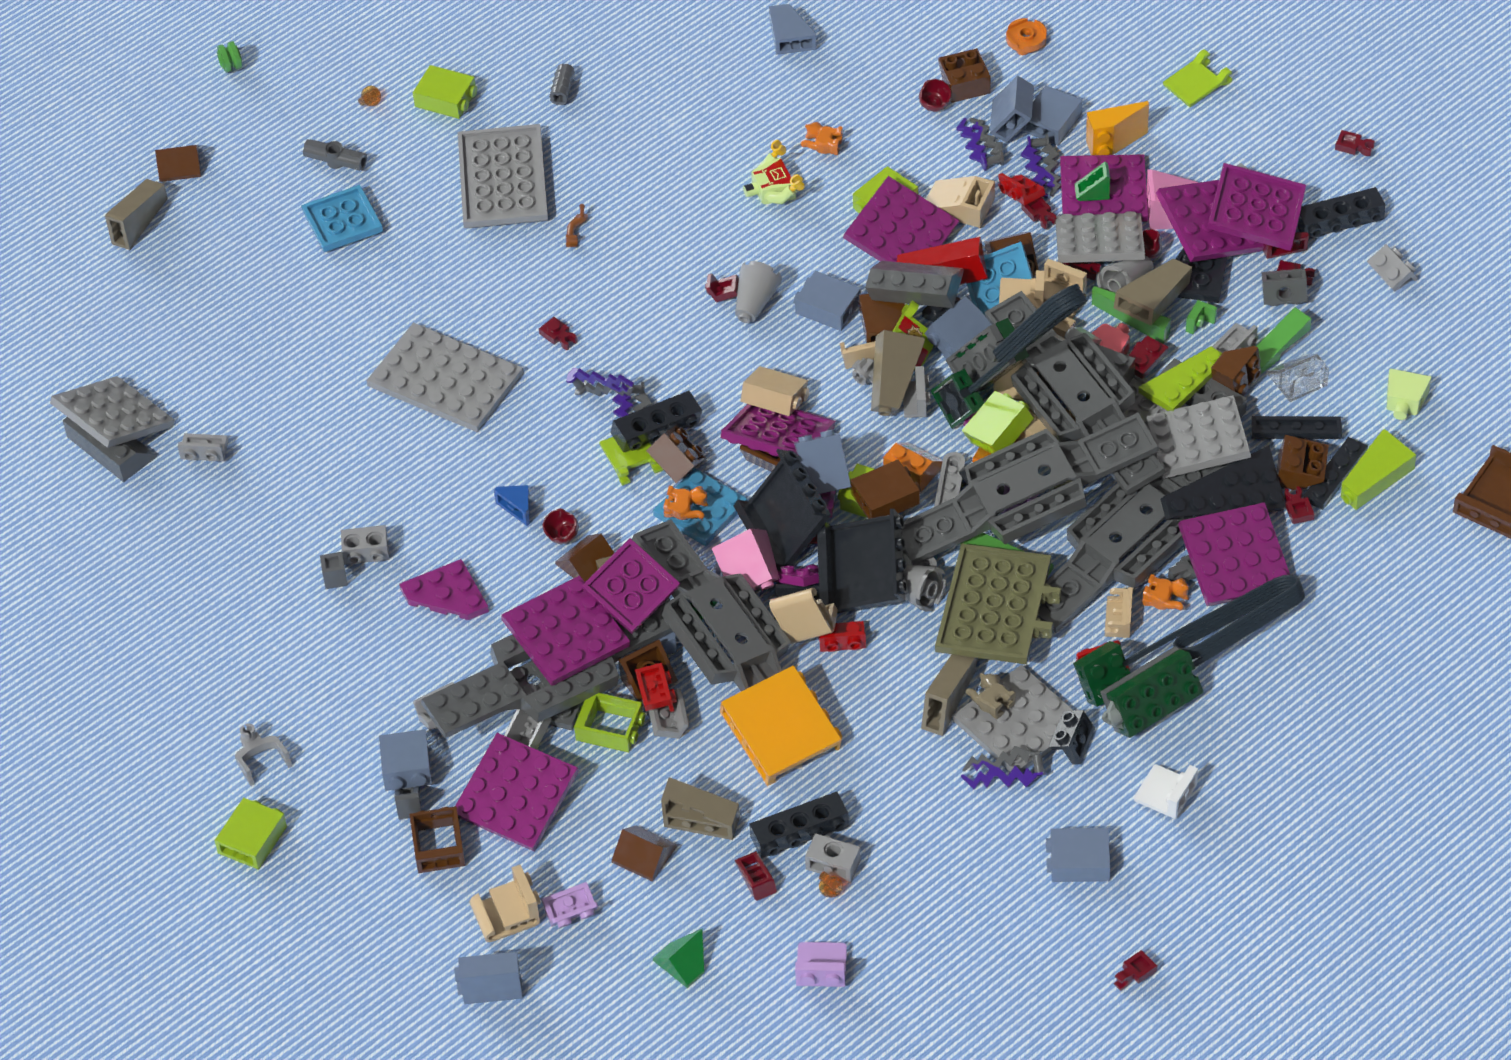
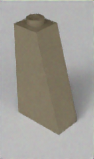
[105,179,168,250]
[1114,259,1192,326]
[871,330,925,416]
[921,654,977,736]

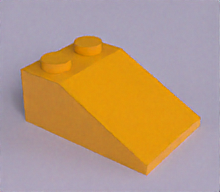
[1086,101,1149,155]

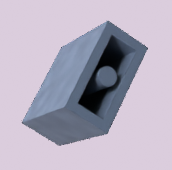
[990,75,1034,143]
[1022,85,1082,145]
[793,271,861,331]
[925,295,991,359]
[794,430,851,494]
[379,729,432,791]
[1046,828,1110,882]
[454,952,523,1004]

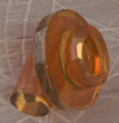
[358,86,381,106]
[819,871,843,898]

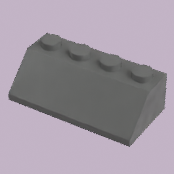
[865,261,964,308]
[62,417,157,482]

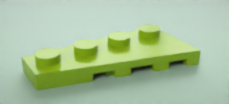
[1138,346,1222,411]

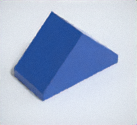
[494,485,530,526]

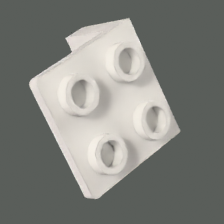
[1134,764,1198,819]

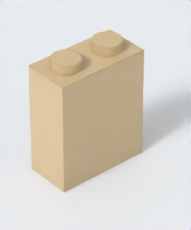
[740,366,809,416]

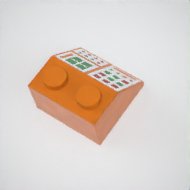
[883,443,943,491]

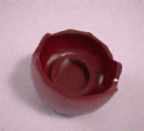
[918,79,951,112]
[1143,229,1162,259]
[542,508,579,545]

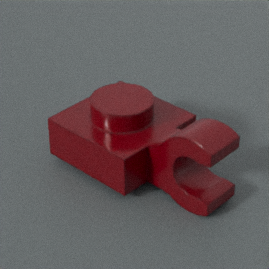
[1114,950,1158,991]

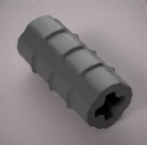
[549,64,575,105]

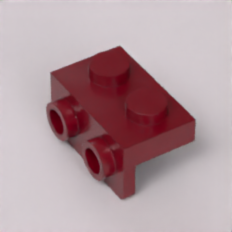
[1128,336,1169,379]

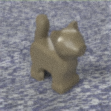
[965,673,1016,719]

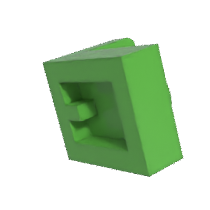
[1185,300,1217,334]

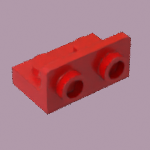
[998,173,1046,205]
[819,621,866,652]
[635,663,677,712]

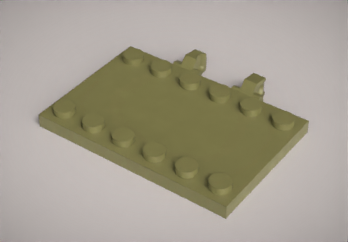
[935,543,1061,665]

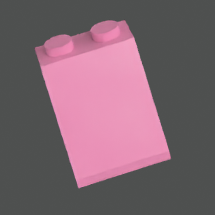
[1147,169,1198,230]
[712,529,780,591]

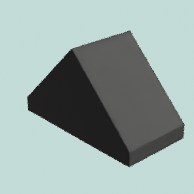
[394,786,422,820]

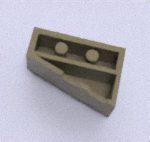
[661,777,740,840]

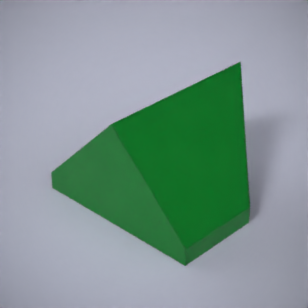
[1075,162,1110,201]
[653,928,705,988]

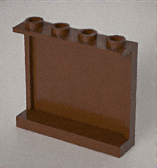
[1453,445,1511,539]

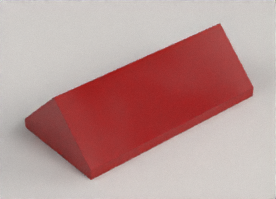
[897,237,988,285]

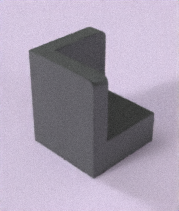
[320,552,348,589]

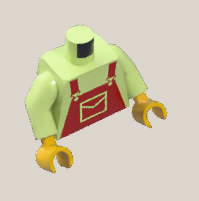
[743,140,805,204]

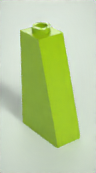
[1341,429,1416,510]

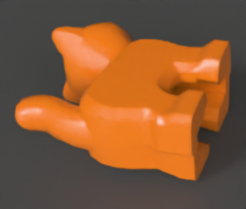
[801,122,843,155]
[663,485,708,520]
[1142,574,1189,611]

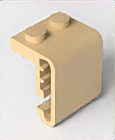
[1043,259,1087,319]
[769,588,838,644]
[469,864,541,942]

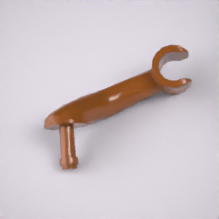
[566,204,588,247]

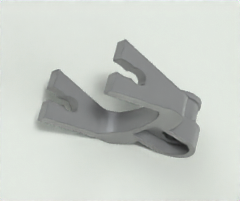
[235,723,292,786]

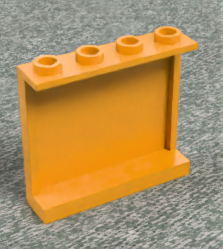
[720,665,842,787]

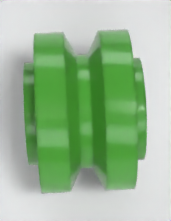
[217,41,242,73]

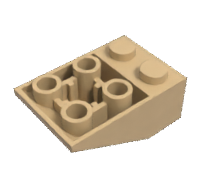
[926,176,995,228]

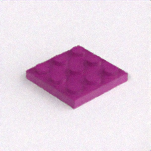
[582,538,680,634]

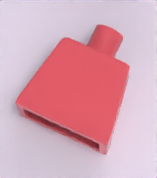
[1092,323,1130,355]

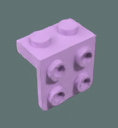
[795,942,847,987]

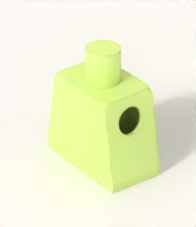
[1386,368,1431,420]

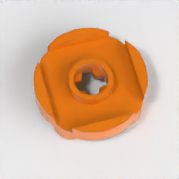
[1006,18,1047,55]

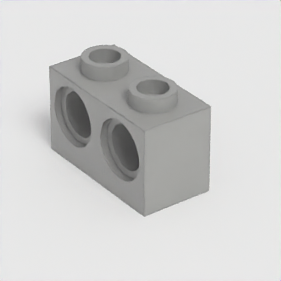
[341,525,389,565]

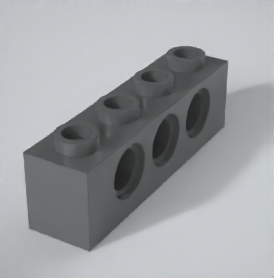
[1159,358,1247,419]

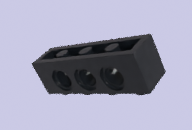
[1297,187,1386,239]
[610,390,702,453]
[749,791,849,859]

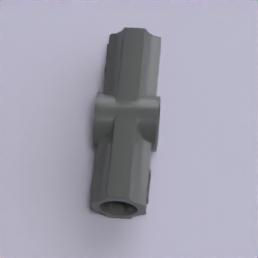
[303,139,367,171]

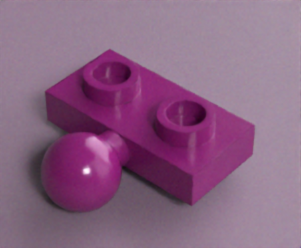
[774,564,819,587]

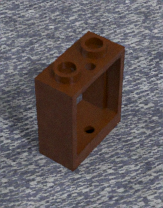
[409,806,465,874]

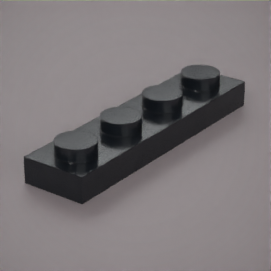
[1251,416,1342,439]
[1303,437,1368,510]

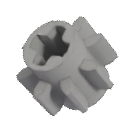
[852,358,874,385]

